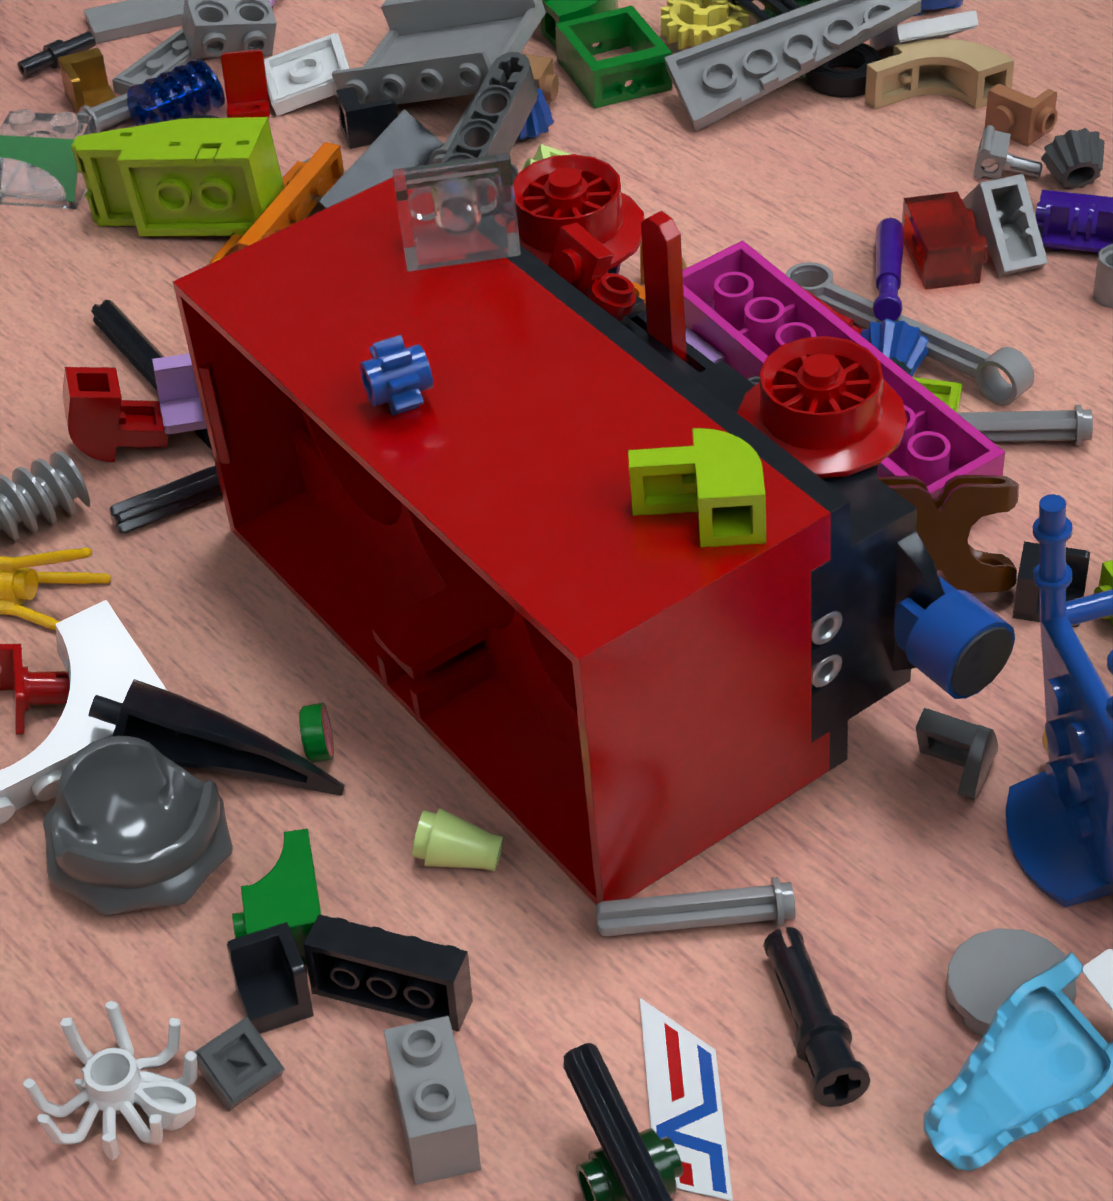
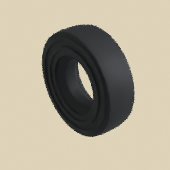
[806,43,882,97]

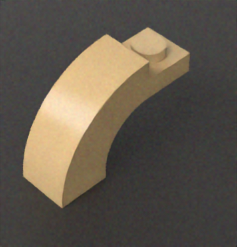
[865,38,1014,110]

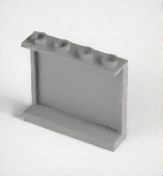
[332,0,546,104]

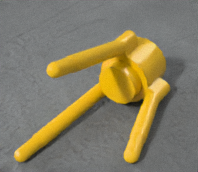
[0,547,111,631]

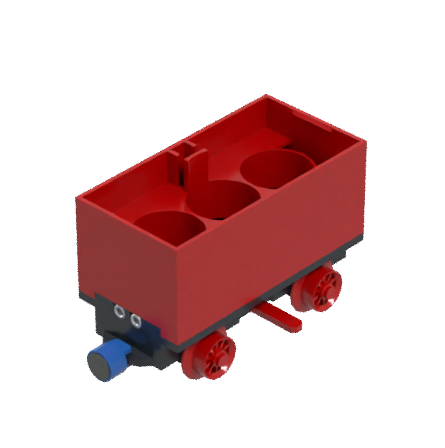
[173,154,1015,905]

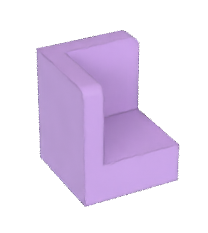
[152,353,207,434]

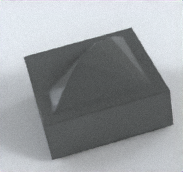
[195,1017,284,1112]

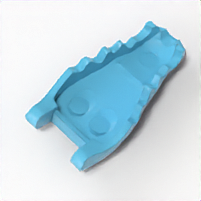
[923,951,1113,1171]

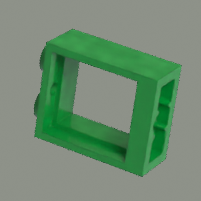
[555,6,672,109]

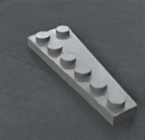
[665,0,921,131]

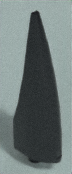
[88,679,345,796]

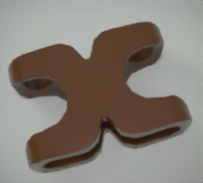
[878,474,1019,593]

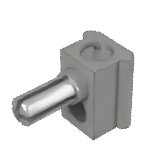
[973,125,1042,179]

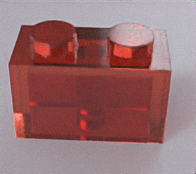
[902,191,989,290]

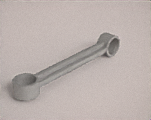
[785,262,1034,405]

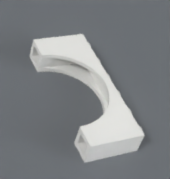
[0,600,167,825]

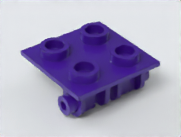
[1035,190,1113,254]

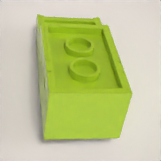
[71,117,285,236]

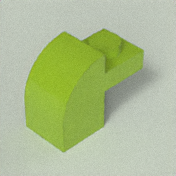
[628,428,766,548]

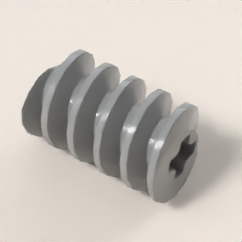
[0,451,90,542]

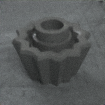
[1041,128,1105,190]

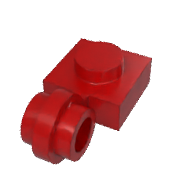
[548,222,636,321]

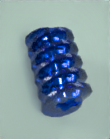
[127,59,225,126]

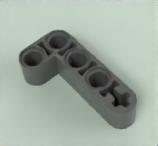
[438,52,538,200]

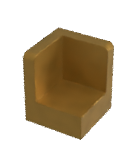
[58,47,116,113]

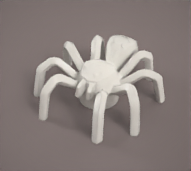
[23,1001,198,1160]

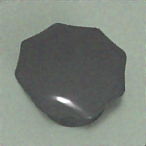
[43,736,233,915]

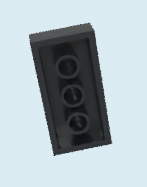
[303,914,473,1032]

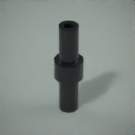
[17,31,96,77]

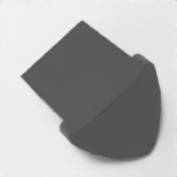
[915,708,998,800]

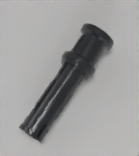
[763,927,871,1107]

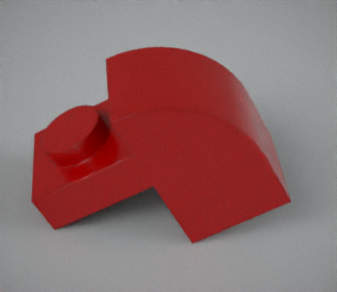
[63,367,169,462]

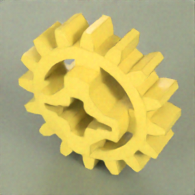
[661,0,749,50]

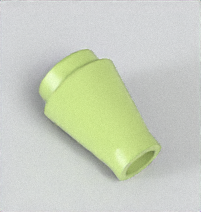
[411,808,504,872]

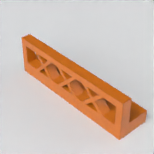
[210,142,344,264]

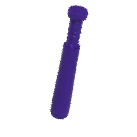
[873,218,904,321]

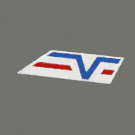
[639,997,733,1201]

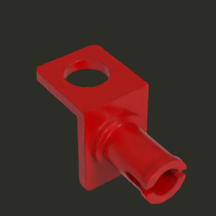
[221,49,270,118]
[0,643,70,735]

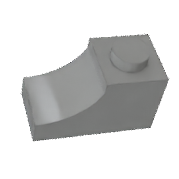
[962,174,1048,277]

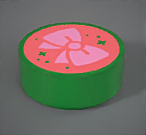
[299,703,334,763]

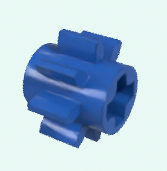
[359,335,433,416]

